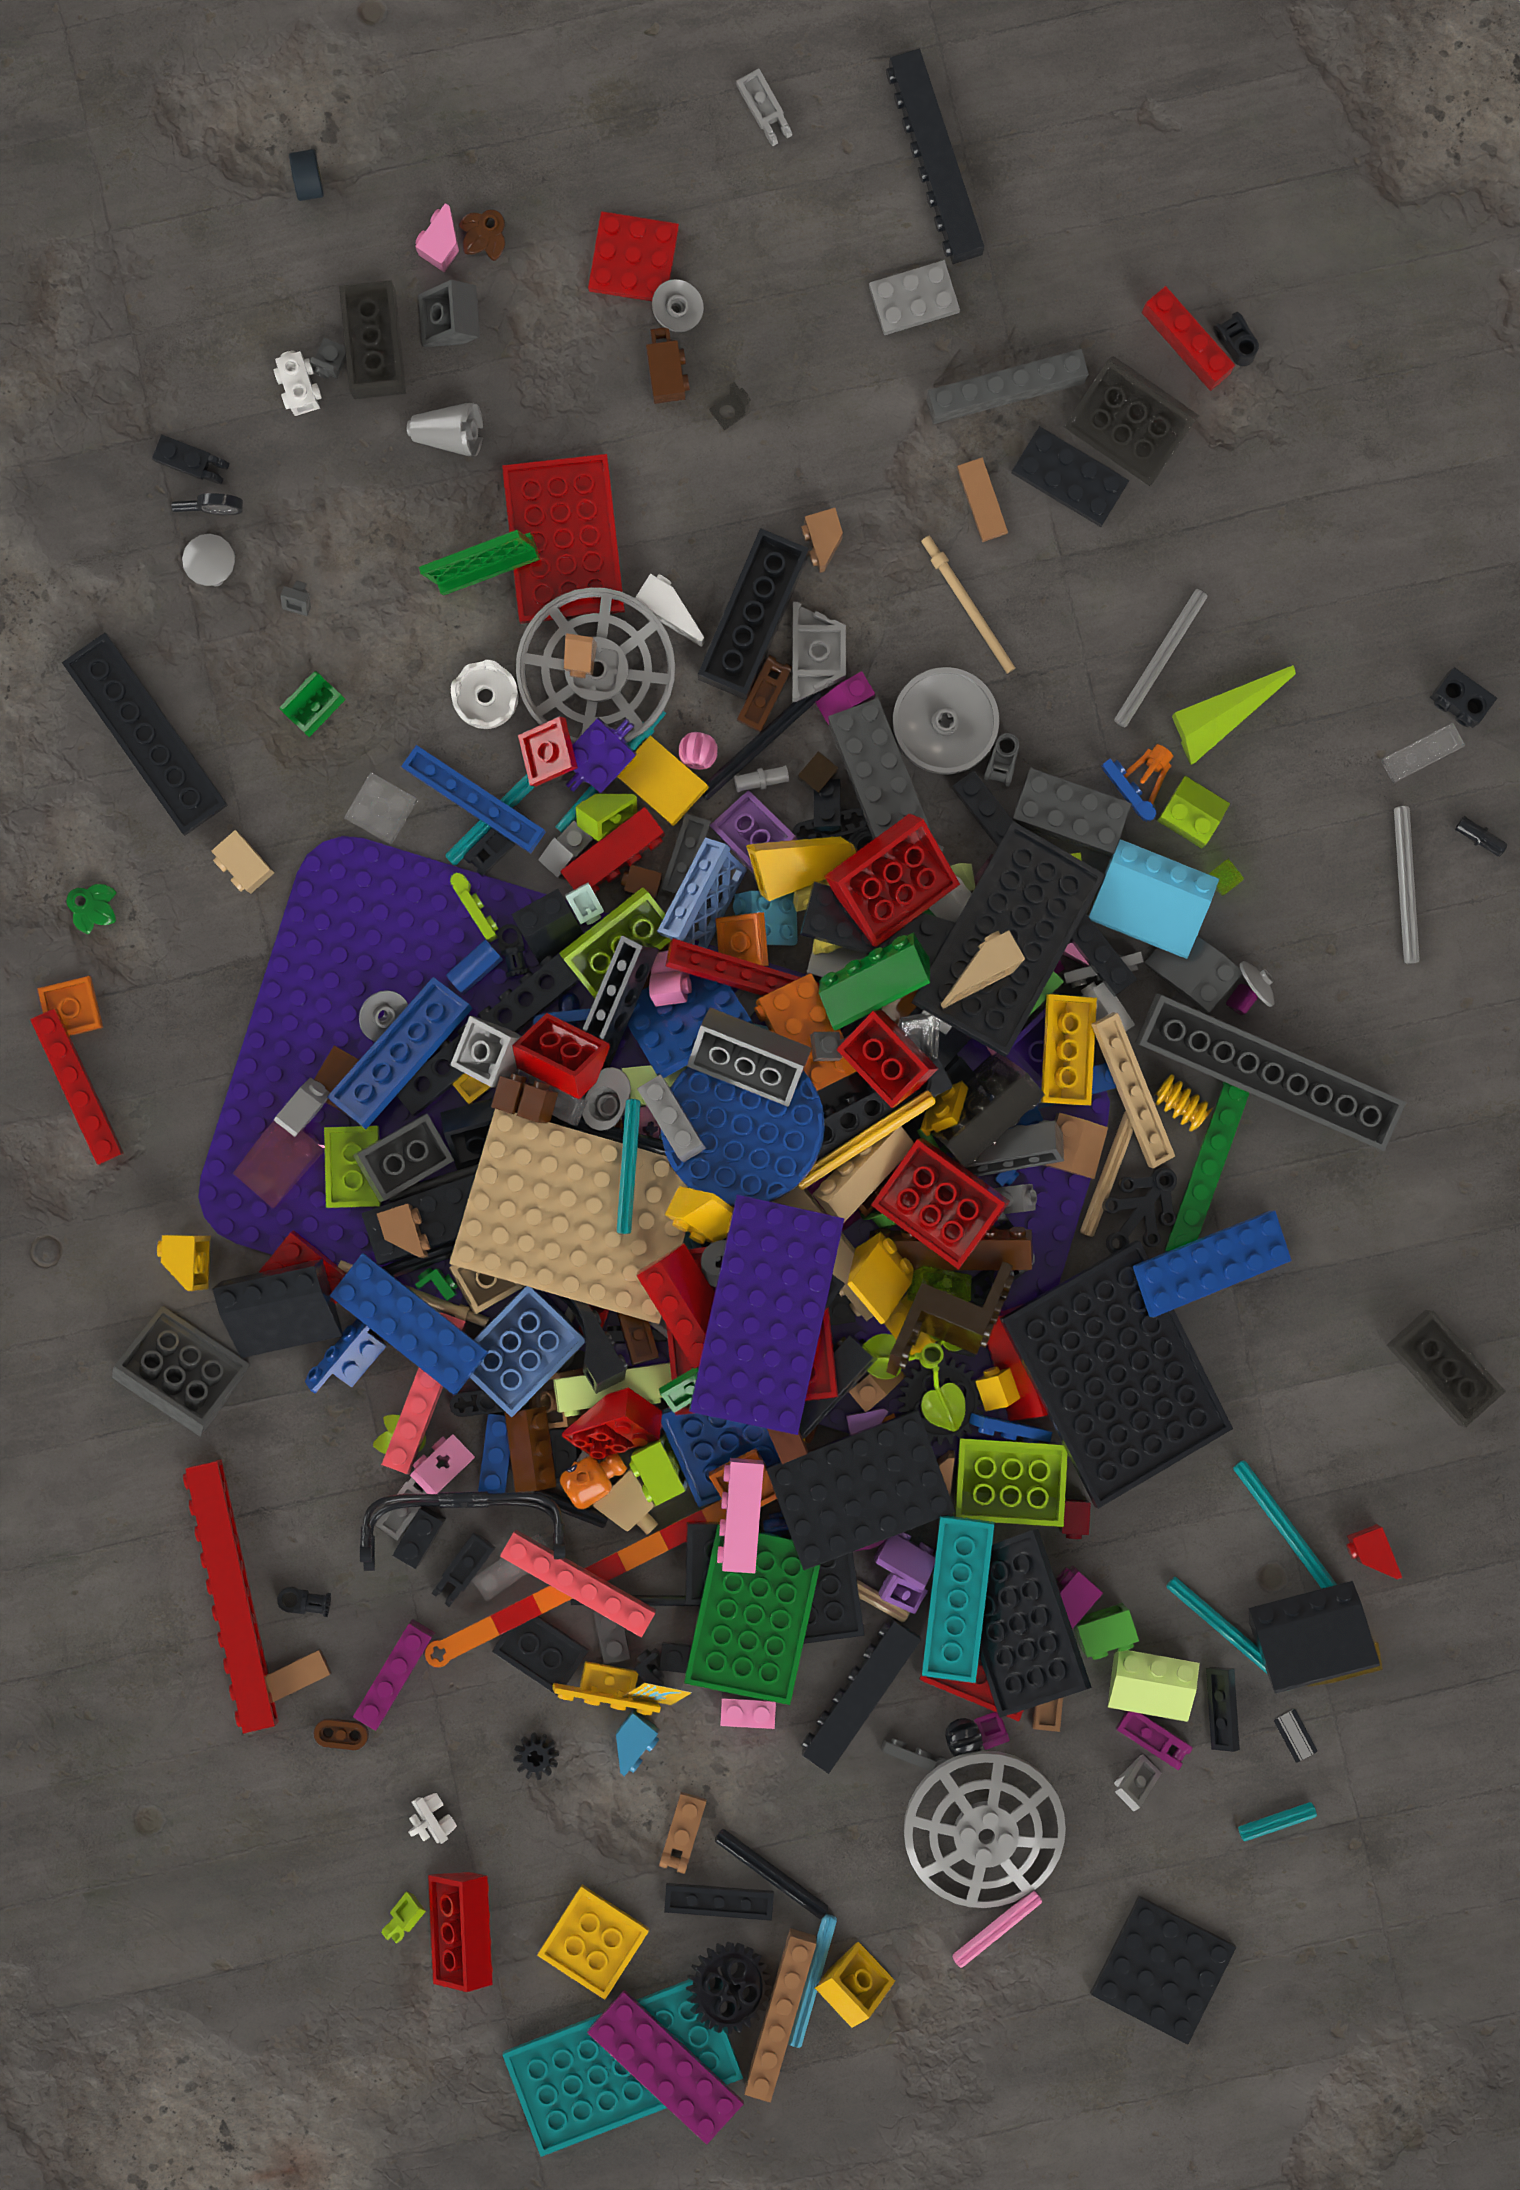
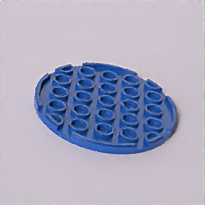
[661,1067,825,1207]

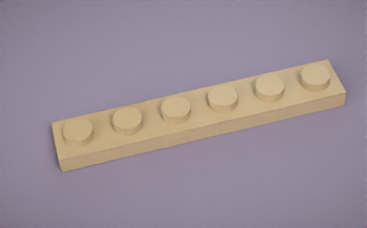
[1091,1012,1175,1168]

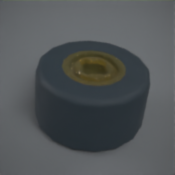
[289,149,324,201]

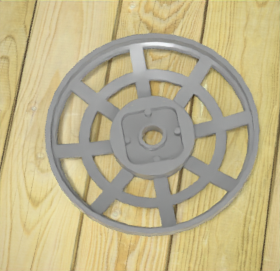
[516,587,676,745]
[903,1751,1066,1908]

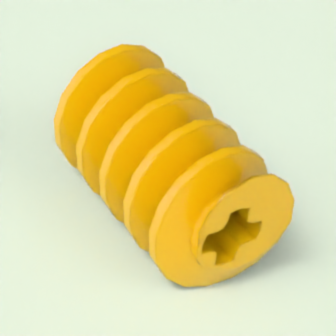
[1154,1074,1213,1132]

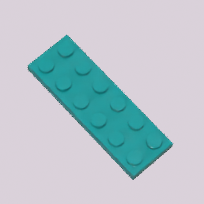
[922,1516,995,1683]

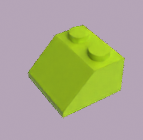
[1157,776,1230,849]

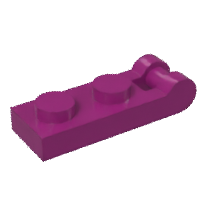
[1116,1711,1193,1770]

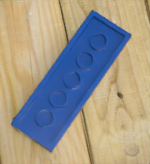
[327,977,473,1129]
[1133,1210,1292,1317]
[330,1253,489,1395]

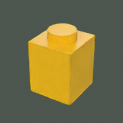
[975,1366,1020,1411]

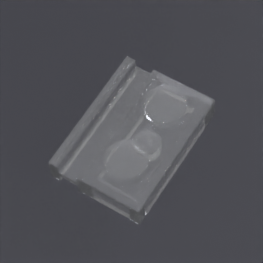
[899,1013,940,1057]

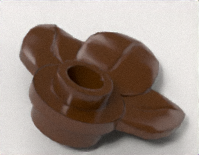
[459,210,506,261]

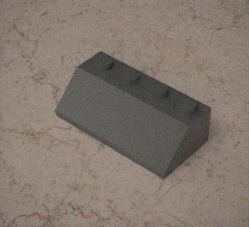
[687,1007,812,1107]

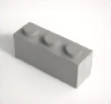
[637,1074,707,1162]

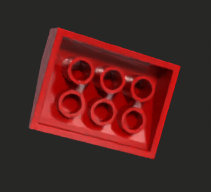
[824,813,960,947]
[871,1137,1010,1270]

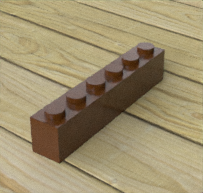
[869,1227,1033,1271]

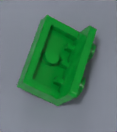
[279,671,346,737]

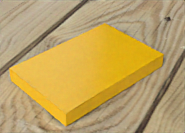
[617,735,709,827]

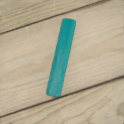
[1238,1802,1317,1841]

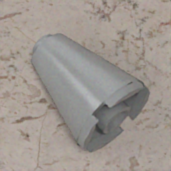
[407,402,483,457]

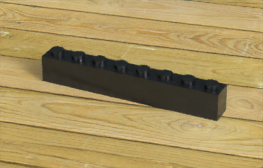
[886,48,984,264]

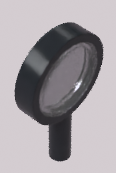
[171,493,243,515]

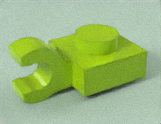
[381,1891,426,1943]

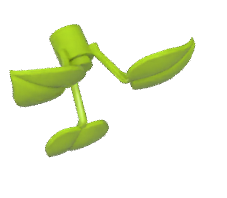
[863,1334,965,1431]

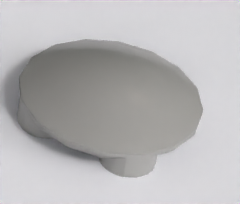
[182,534,235,587]

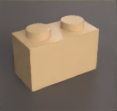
[212,830,275,893]

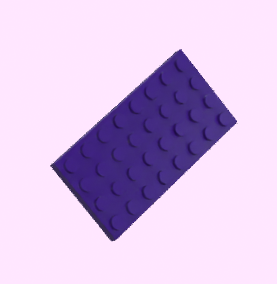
[689,1195,844,1435]

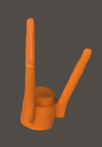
[1124,744,1173,805]

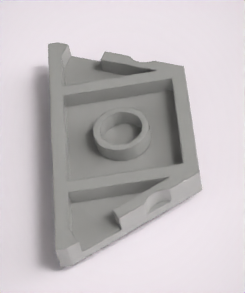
[792,602,846,702]

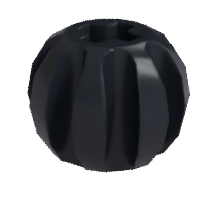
[945,1718,983,1756]

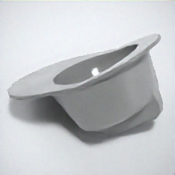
[582,1067,631,1131]

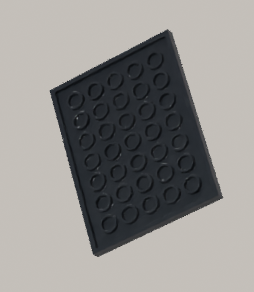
[999,1240,1233,1509]

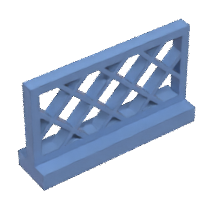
[657,837,747,949]

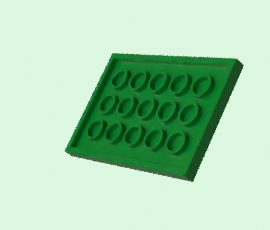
[684,1523,820,1705]

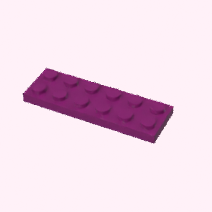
[587,1989,744,2145]

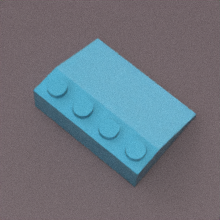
[1088,839,1219,959]

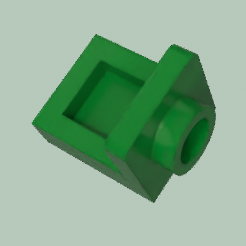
[415,1268,458,1301]

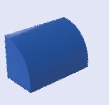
[446,940,504,995]

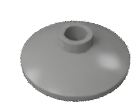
[652,279,704,332]
[1240,961,1275,1007]
[359,990,408,1042]

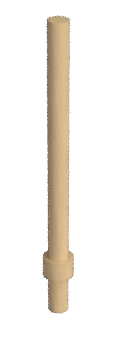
[921,535,1015,674]
[338,1260,490,1327]

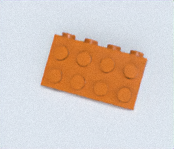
[754,973,857,1091]

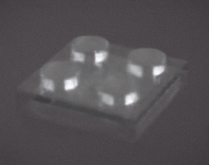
[344,772,417,845]

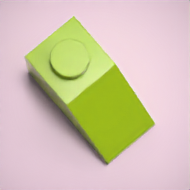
[576,794,637,842]

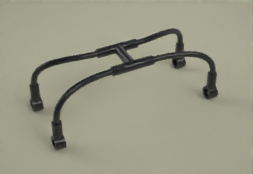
[360,1491,565,1571]

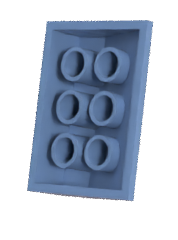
[470,1286,585,1417]

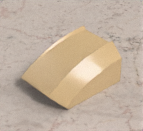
[449,1265,525,1315]

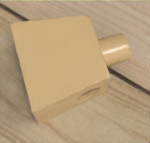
[593,1468,658,1535]

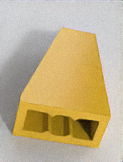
[746,836,856,901]

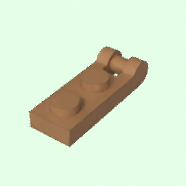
[659,1792,707,1874]

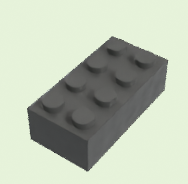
[1012,768,1132,857]

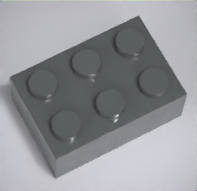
[353,1114,454,1202]

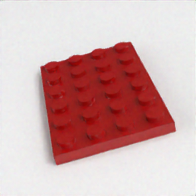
[502,454,625,624]

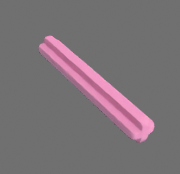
[952,1890,1042,1968]

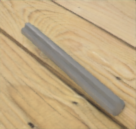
[1114,589,1207,728]
[1394,806,1420,964]

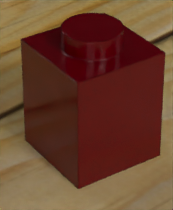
[1059,1499,1091,1539]

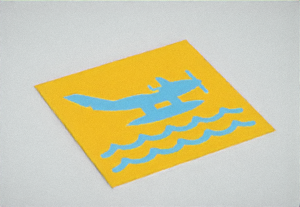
[625,1683,692,1705]

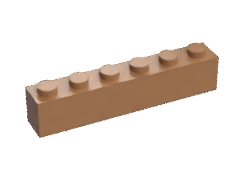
[745,1928,817,2103]

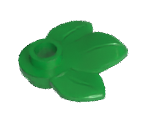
[66,884,116,934]

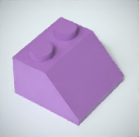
[874,1532,936,1590]

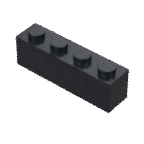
[799,1335,878,1439]

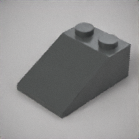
[1144,936,1242,1014]

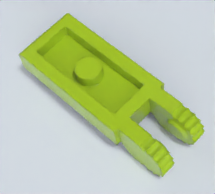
[450,872,499,943]

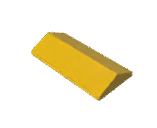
[1041,994,1097,1105]

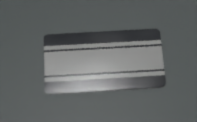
[1274,1709,1317,1763]

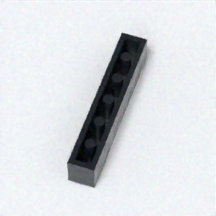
[801,1618,921,1774]

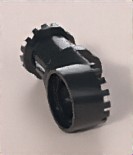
[498,924,530,977]
[277,1587,331,1617]

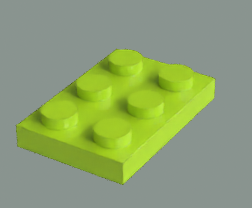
[324,1126,381,1208]

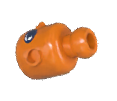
[559,1453,627,1509]

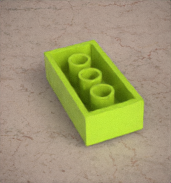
[559,887,671,998]
[629,1433,688,1506]

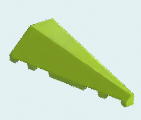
[1172,665,1296,765]

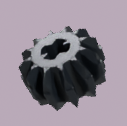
[513,1733,559,1780]

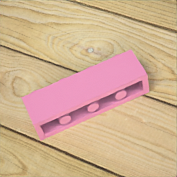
[717,1458,764,1573]

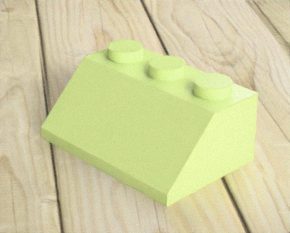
[1107,1650,1200,1722]

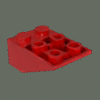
[562,1387,662,1459]

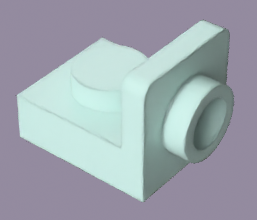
[565,883,604,925]

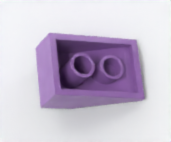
[710,790,798,874]

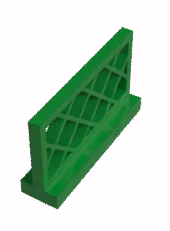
[419,530,540,596]

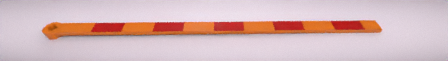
[425,1413,896,1668]

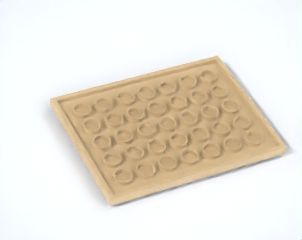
[449,1109,689,1324]

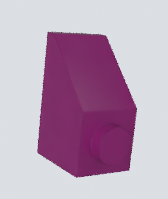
[815,671,875,726]

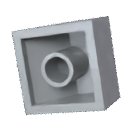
[450,1016,522,1088]

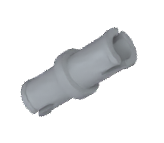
[734,765,789,792]

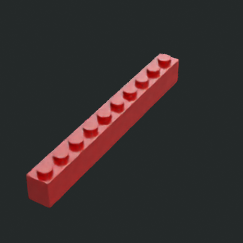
[183,1459,279,1733]

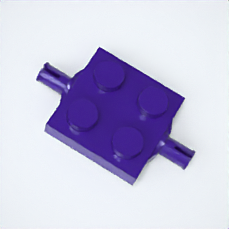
[566,717,637,794]

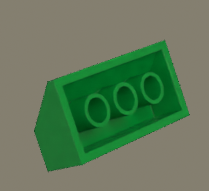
[819,932,930,1031]

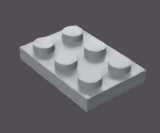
[869,260,960,335]

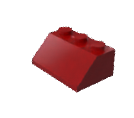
[836,1010,938,1108]
[512,1013,610,1099]

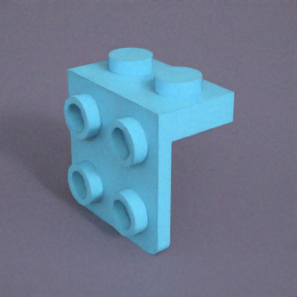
[733,891,798,946]

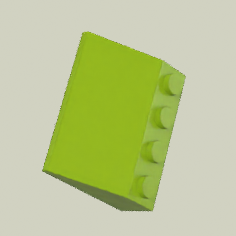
[953,1438,1068,1527]

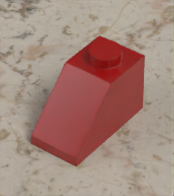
[1346,1524,1402,1580]

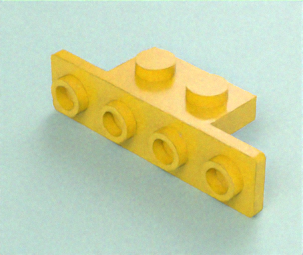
[552,1661,661,1715]

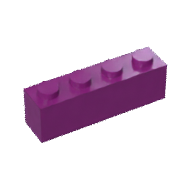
[353,1619,435,1731]

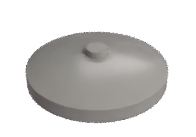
[892,667,999,775]

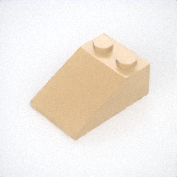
[941,931,1025,1009]

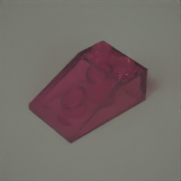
[233,1121,325,1208]

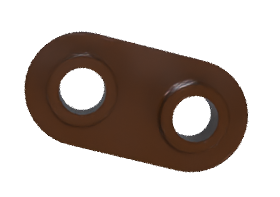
[314,1718,369,1750]

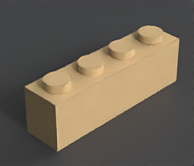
[813,1126,914,1222]

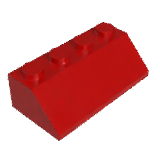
[636,1243,715,1369]
[987,1304,1048,1421]
[428,1872,493,1992]

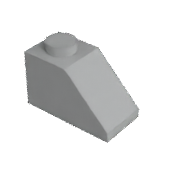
[274,1077,330,1137]

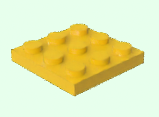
[537,1884,650,2000]

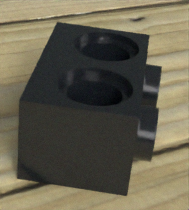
[1430,667,1497,728]

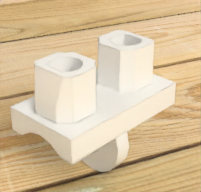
[408,1793,457,1844]

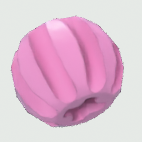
[679,732,717,770]

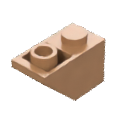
[801,508,843,573]
[377,1204,430,1258]

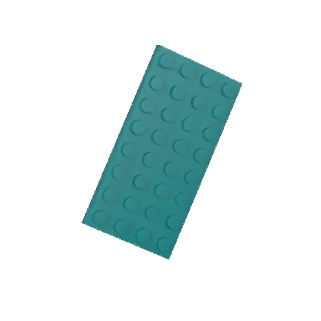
[502,1979,743,2157]

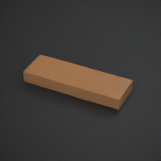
[957,457,1008,542]
[265,1649,331,1703]

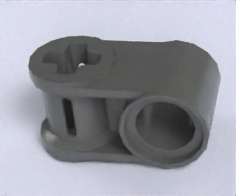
[983,733,1019,787]

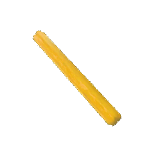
[798,1090,936,1190]

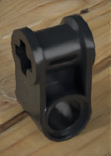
[1213,312,1259,366]

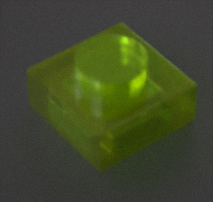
[1208,858,1244,896]

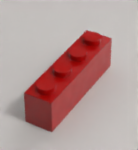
[1142,286,1235,391]
[560,807,665,894]

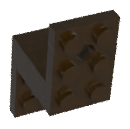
[886,1262,1014,1376]

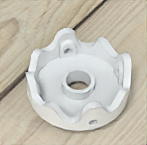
[451,660,519,729]

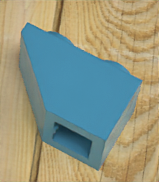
[616,1709,659,1777]

